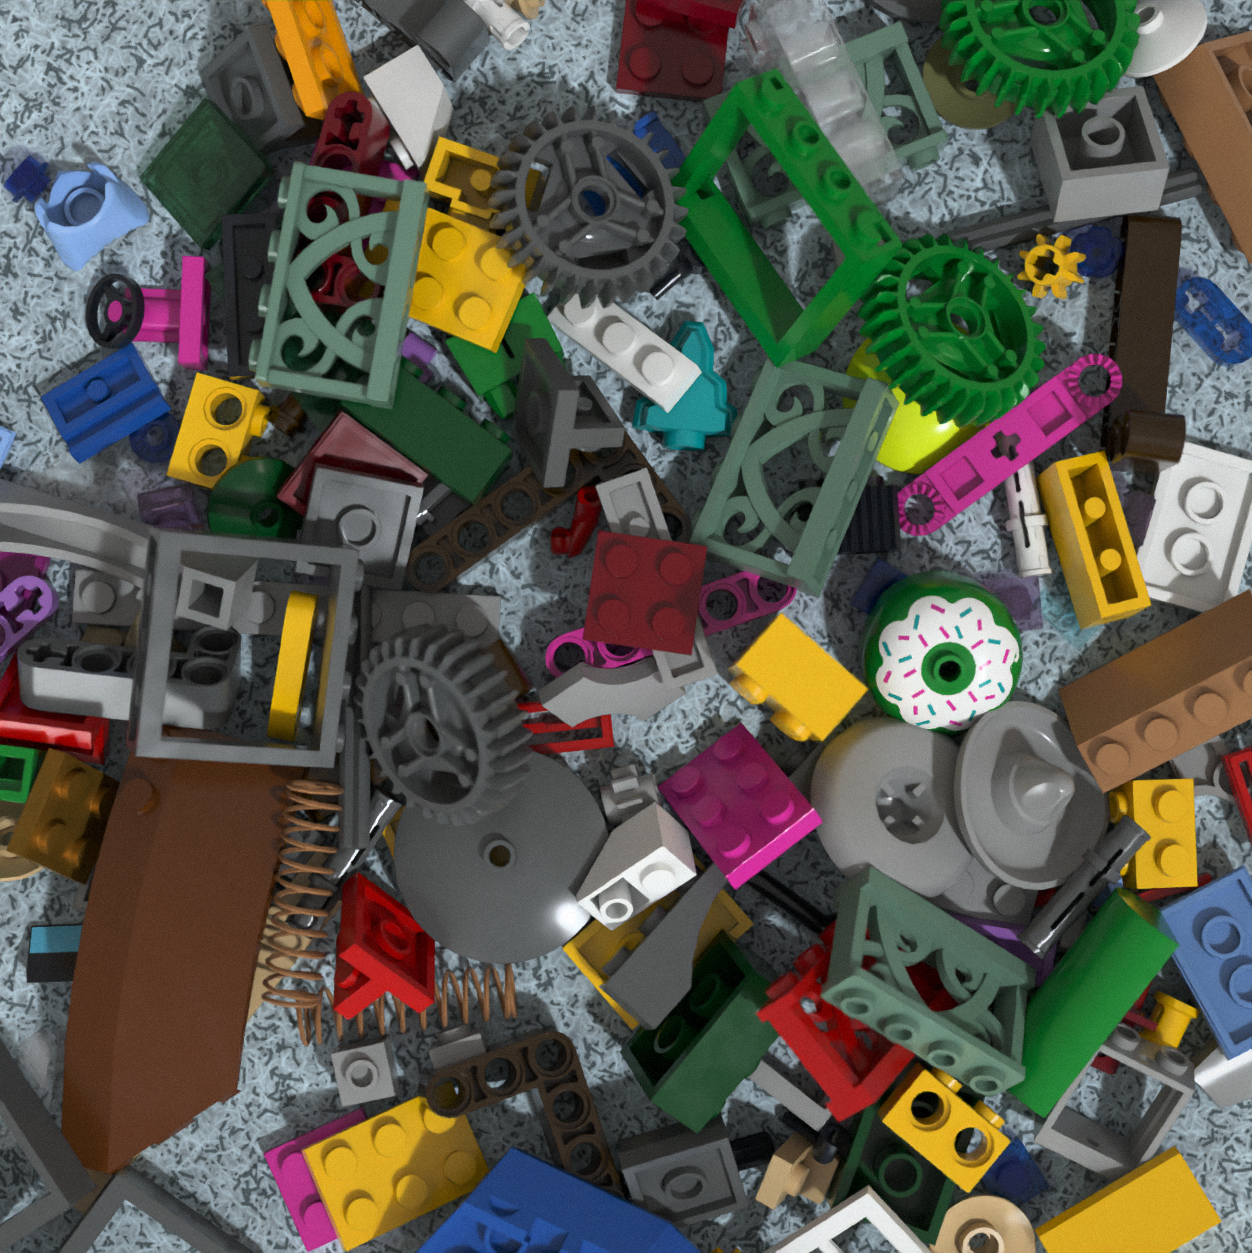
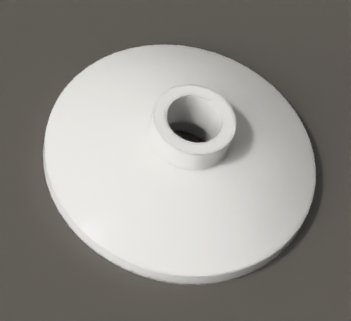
[1122,0,1208,78]

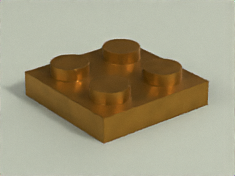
[6,748,120,885]

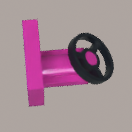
[86,256,212,371]

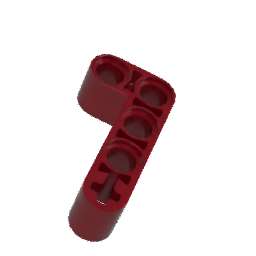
[297,92,390,320]

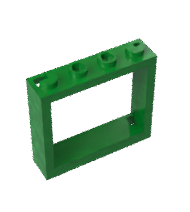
[671,68,903,368]

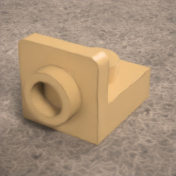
[755,1132,841,1210]

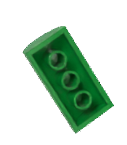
[1007,887,1179,1118]

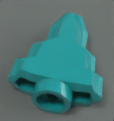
[632,321,737,451]

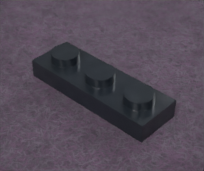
[221,212,285,380]

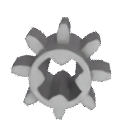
[600,764,662,825]

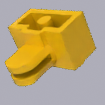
[424,136,546,234]

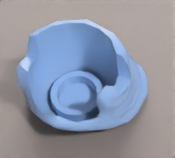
[34,161,150,272]

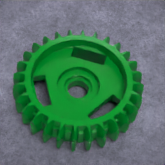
[938,0,1141,120]
[857,233,1046,428]

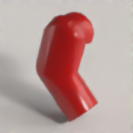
[550,486,602,559]

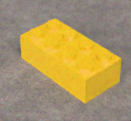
[727,613,868,742]

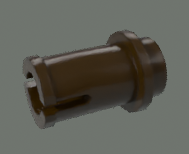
[267,368,324,439]

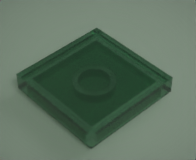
[139,98,276,251]

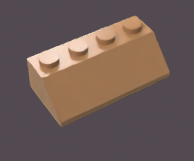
[1152,30,1252,264]
[1058,588,1252,794]

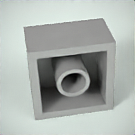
[1030,86,1170,223]

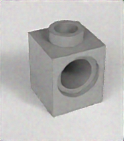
[331,1034,401,1107]

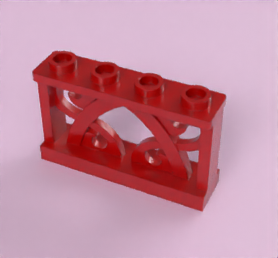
[755,919,959,1122]

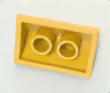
[1034,1146,1222,1253]

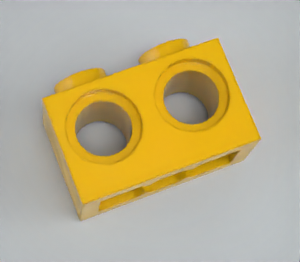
[166,373,270,491]
[876,1062,1011,1193]

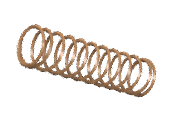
[261,780,345,1008]
[296,963,518,1047]

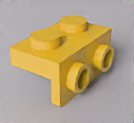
[1108,778,1198,889]

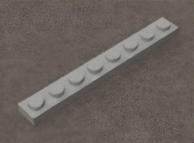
[72,570,501,649]

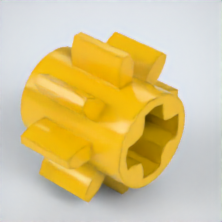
[1017,234,1086,300]

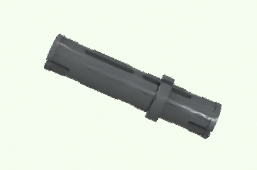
[285,786,403,939]
[1016,814,1152,960]

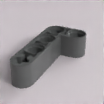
[355,0,490,83]
[17,625,241,729]

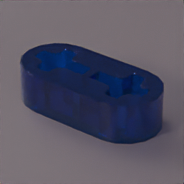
[1174,277,1252,367]

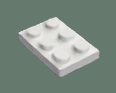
[1135,442,1252,614]

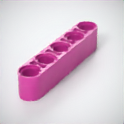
[545,571,797,678]

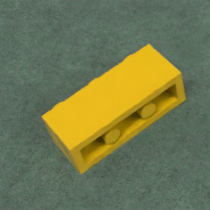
[1036,450,1151,630]

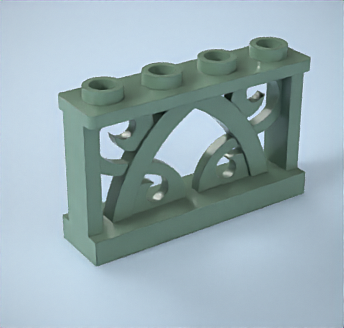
[701,21,949,231]
[249,161,430,410]
[689,356,899,598]
[821,866,1037,1097]

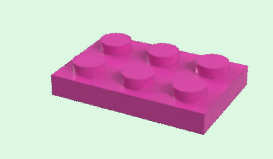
[658,722,823,890]

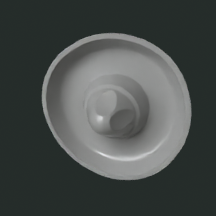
[954,701,1109,890]
[810,716,974,901]

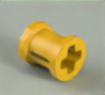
[1137,990,1200,1050]

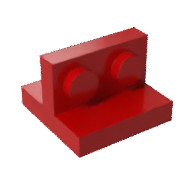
[0,653,110,765]
[333,872,435,1020]

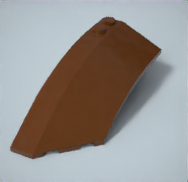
[61,725,310,1175]

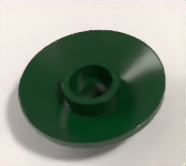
[206,456,304,559]

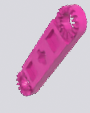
[898,354,1123,536]

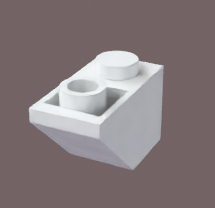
[363,45,454,180]
[576,802,697,931]

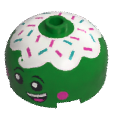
[858,570,1023,735]

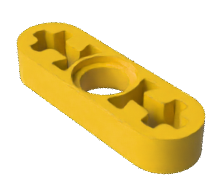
[267,590,319,742]

